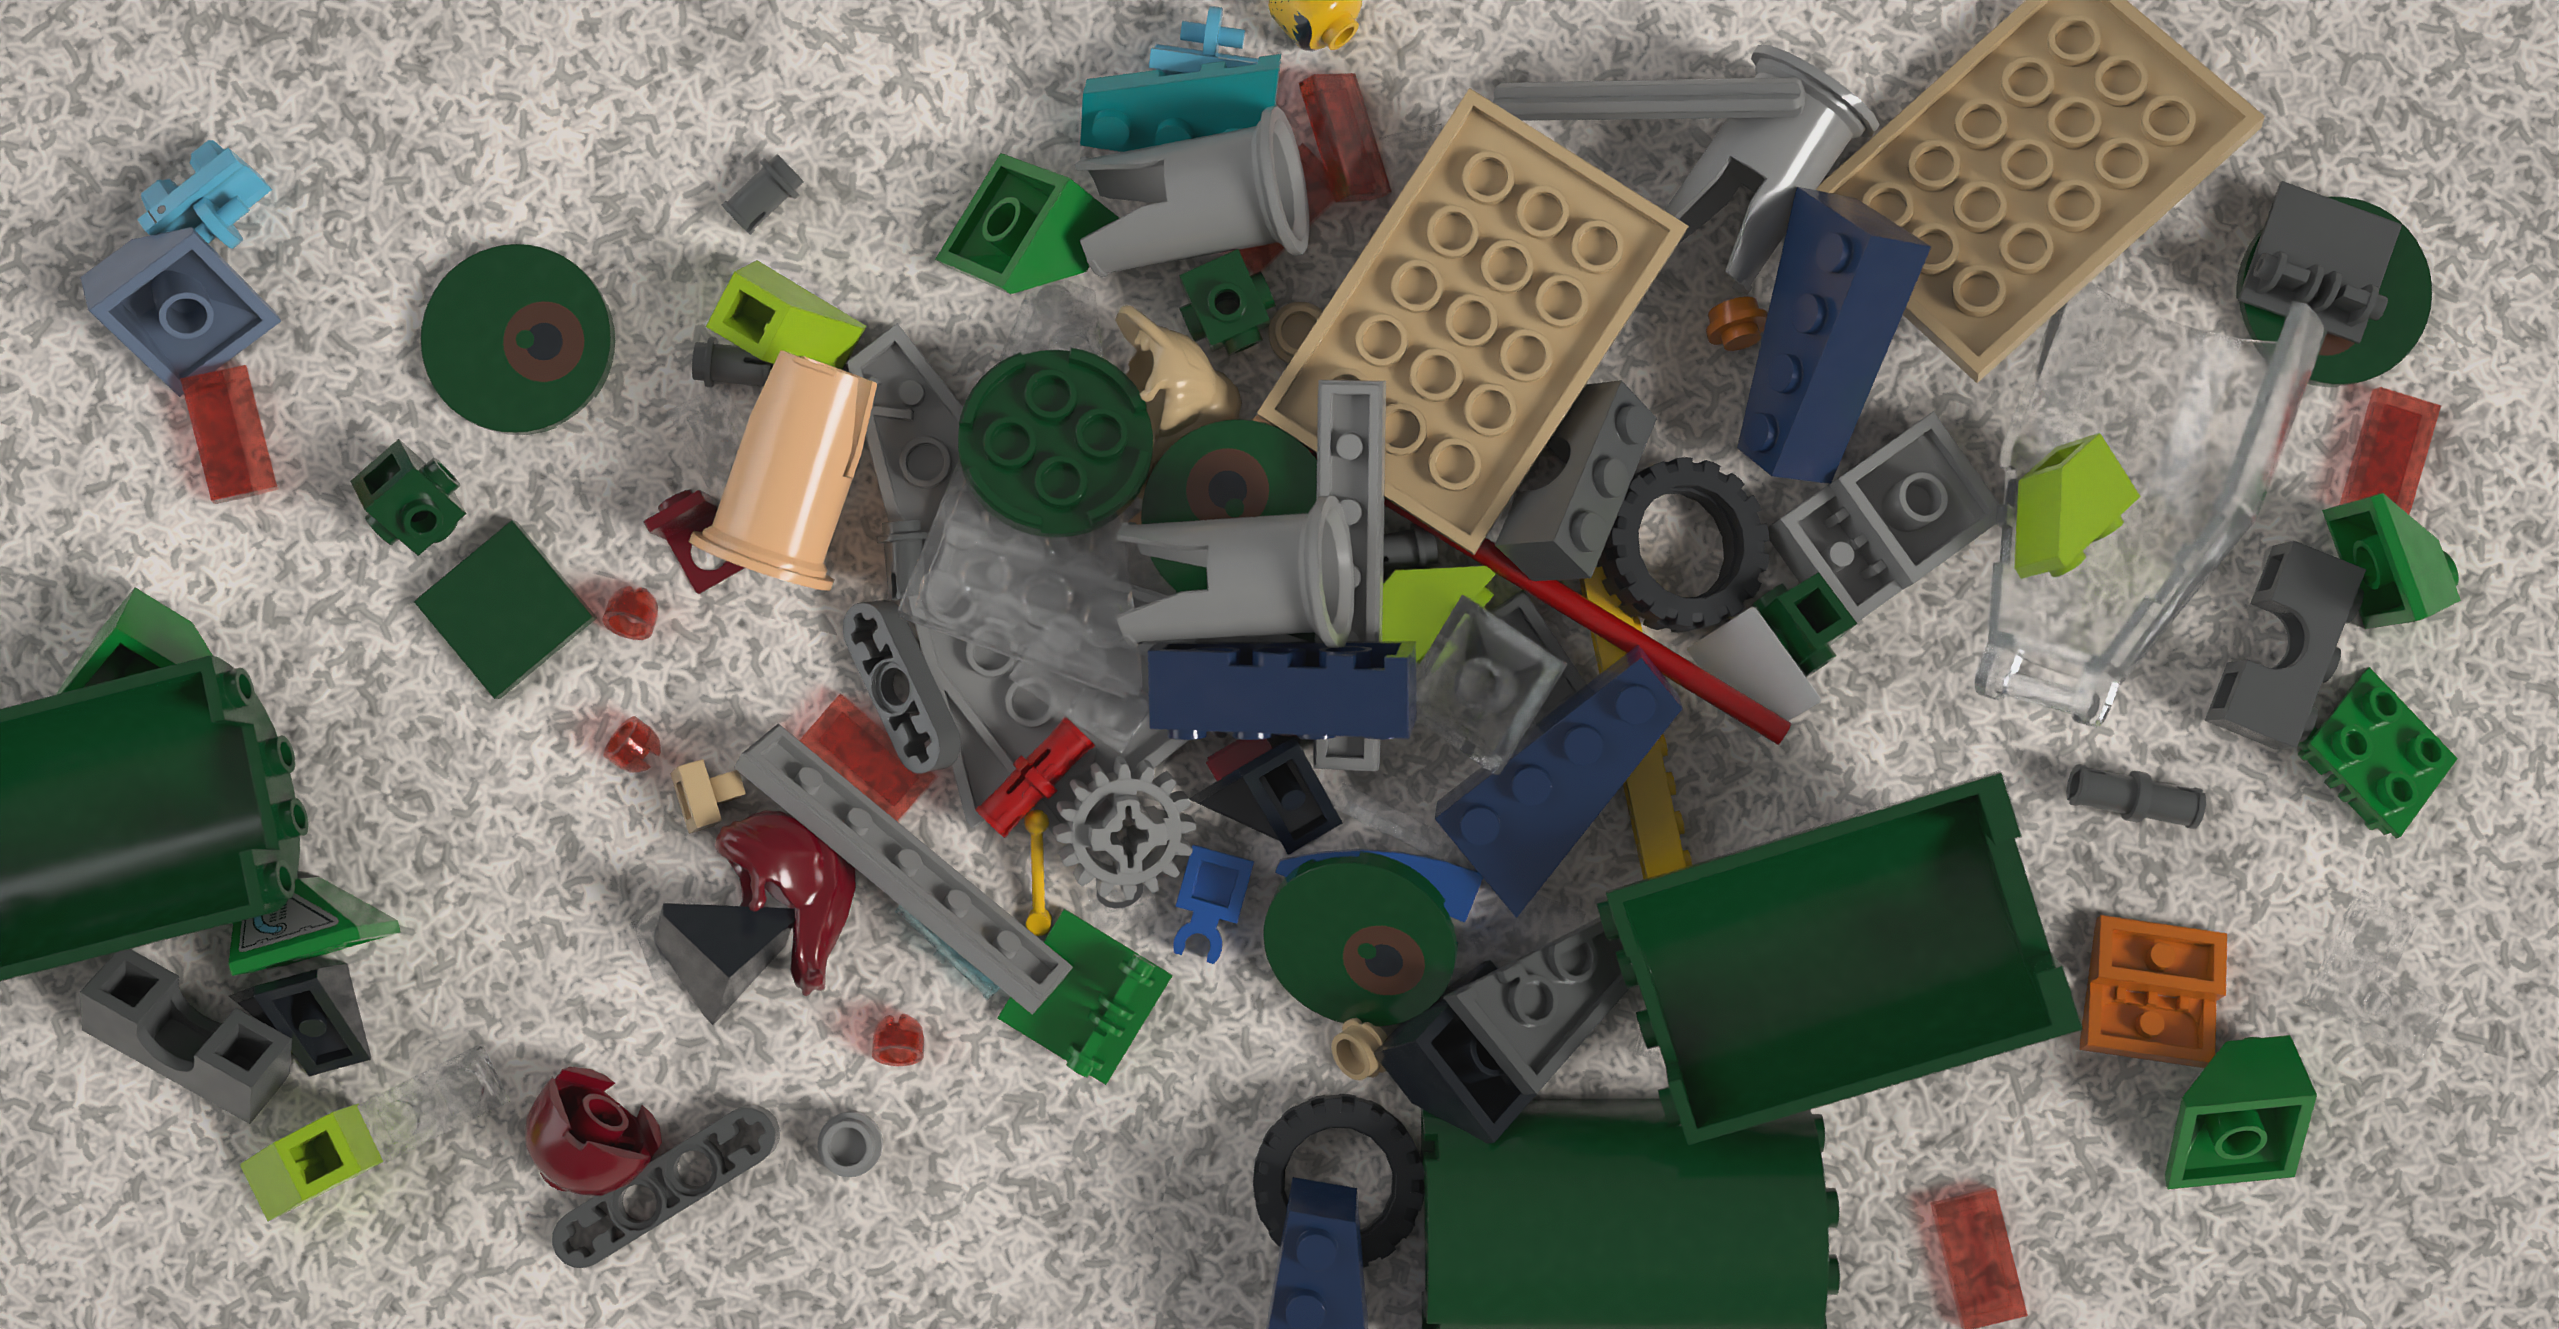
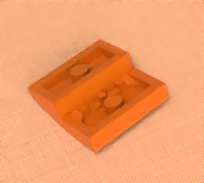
[2080,915,2227,1068]

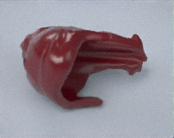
[715,810,856,996]

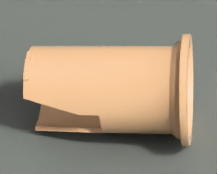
[689,350,877,591]

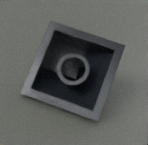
[1374,960,1536,1144]

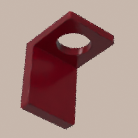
[643,489,745,594]

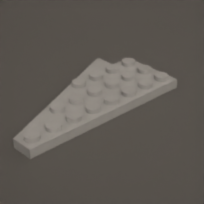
[847,323,1190,835]

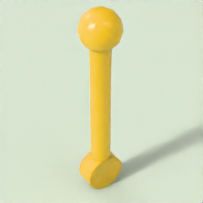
[1024,809,1053,936]

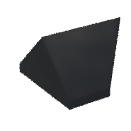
[1189,736,1343,855]
[656,903,795,1025]
[229,963,371,1076]

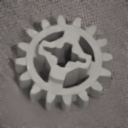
[1053,757,1196,900]

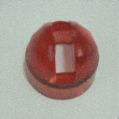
[602,586,658,640]
[603,716,661,773]
[872,1013,924,1066]

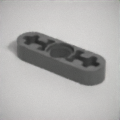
[843,600,961,773]

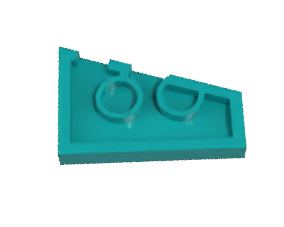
[1080,54,1281,152]

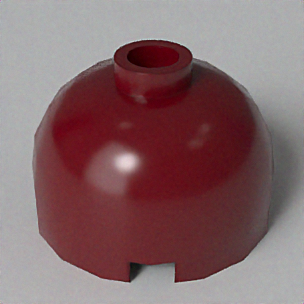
[525,1067,662,1196]

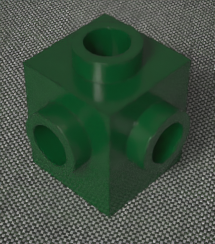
[1179,249,1276,356]
[350,439,466,556]
[1752,572,1857,678]

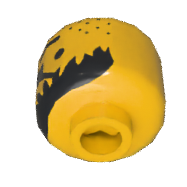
[1268,0,1362,51]

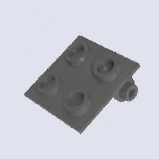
[2238,181,2402,344]

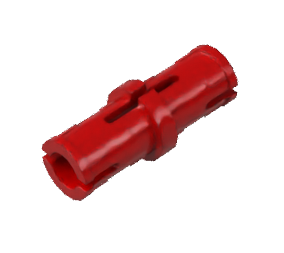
[975,717,1095,838]

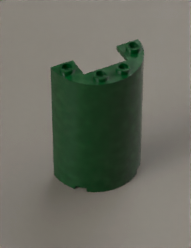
[0,655,308,982]
[1596,771,2083,1145]
[1421,1099,1840,1329]

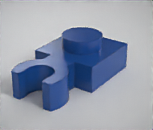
[1173,844,1254,964]

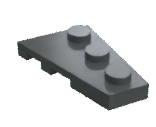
[1443,917,1630,1095]

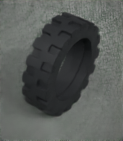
[1596,457,1769,633]
[1253,1094,1424,1268]

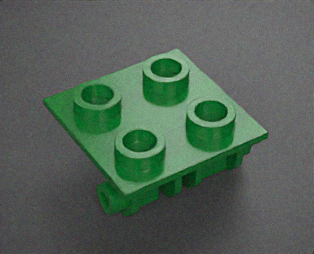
[2298,667,2458,839]
[997,909,1173,1085]

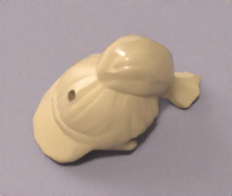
[1115,305,1242,499]

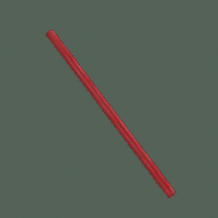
[1306,447,1792,745]

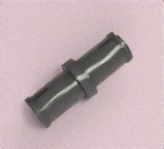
[2067,764,2206,829]

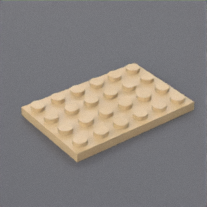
[1816,0,2265,383]
[1257,88,1688,555]

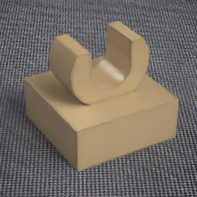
[670,759,746,834]

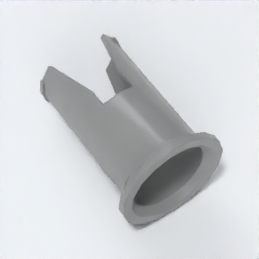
[1664,45,1880,295]
[1075,105,1310,277]
[1116,496,1355,648]

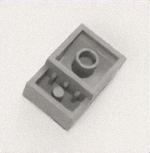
[1768,411,2008,622]

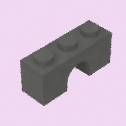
[1495,380,1657,581]
[2205,540,2366,749]
[80,949,292,1124]

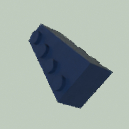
[1737,187,1931,484]
[1148,641,1417,740]
[1435,645,1683,918]
[1266,1177,1368,1329]

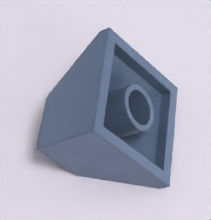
[80,227,281,397]

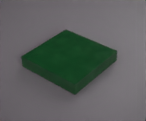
[413,520,597,699]

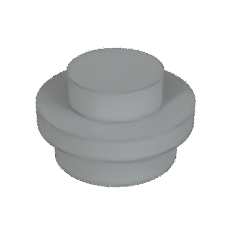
[818,1112,883,1177]

